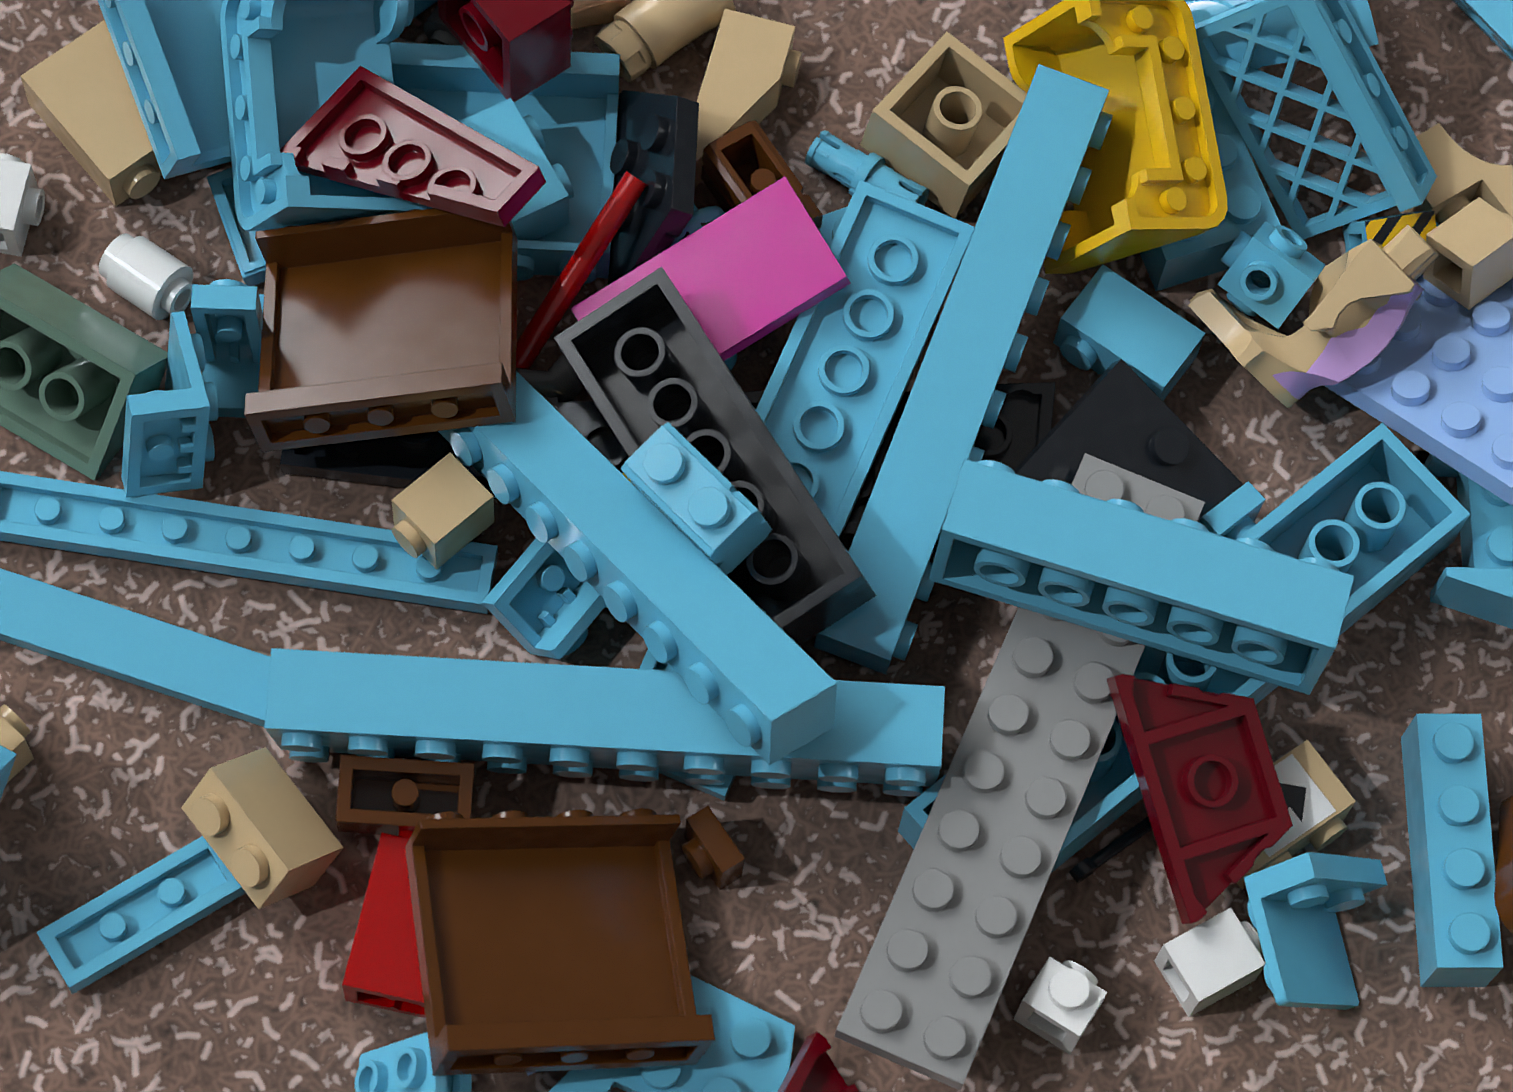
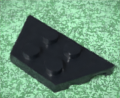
[608,90,699,285]

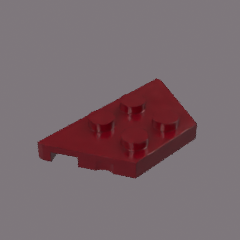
[1106,674,1293,924]

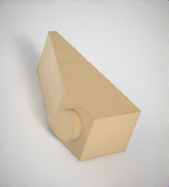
[695,8,802,187]

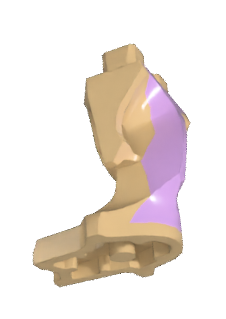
[1188,225,1440,409]

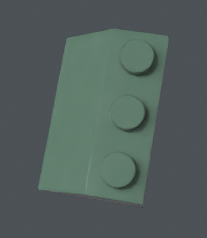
[0,263,168,481]

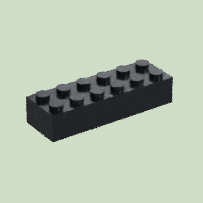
[554,266,876,646]

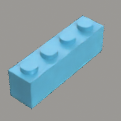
[1401,713,1503,987]

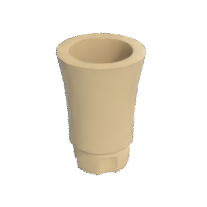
[595,0,736,82]

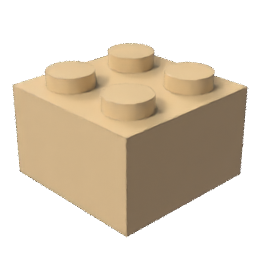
[860,32,1027,219]

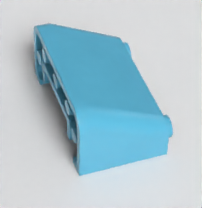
[220,0,427,231]

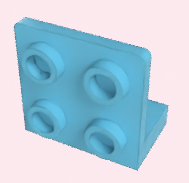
[121,311,219,497]
[1243,852,1387,1010]

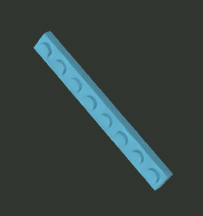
[0,471,498,614]

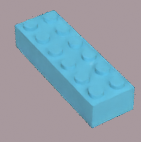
[929,459,1354,695]

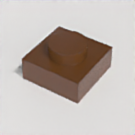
[681,806,745,890]

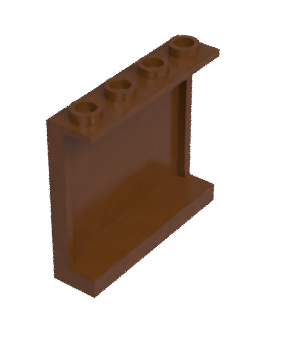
[244,208,518,452]
[405,808,715,1076]

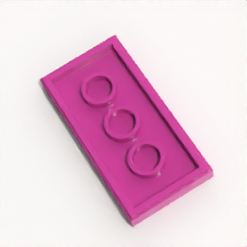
[570,177,850,361]

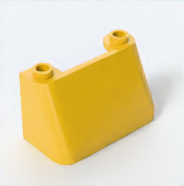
[1003,0,1228,274]

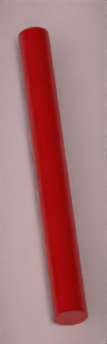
[516,171,647,369]

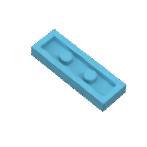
[36,836,246,995]

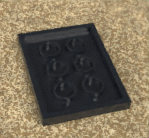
[1014,359,1244,522]

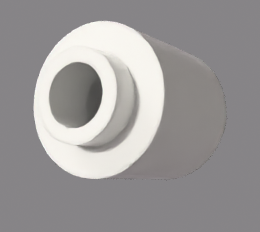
[99,233,193,320]

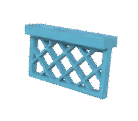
[1195,0,1437,239]

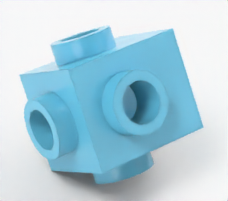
[1217,221,1325,329]

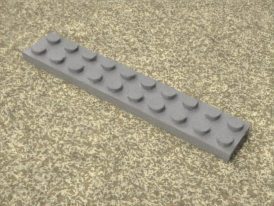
[834,453,1205,1091]

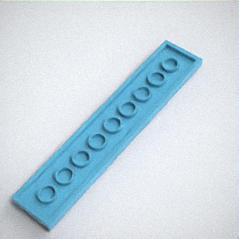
[639,180,975,801]

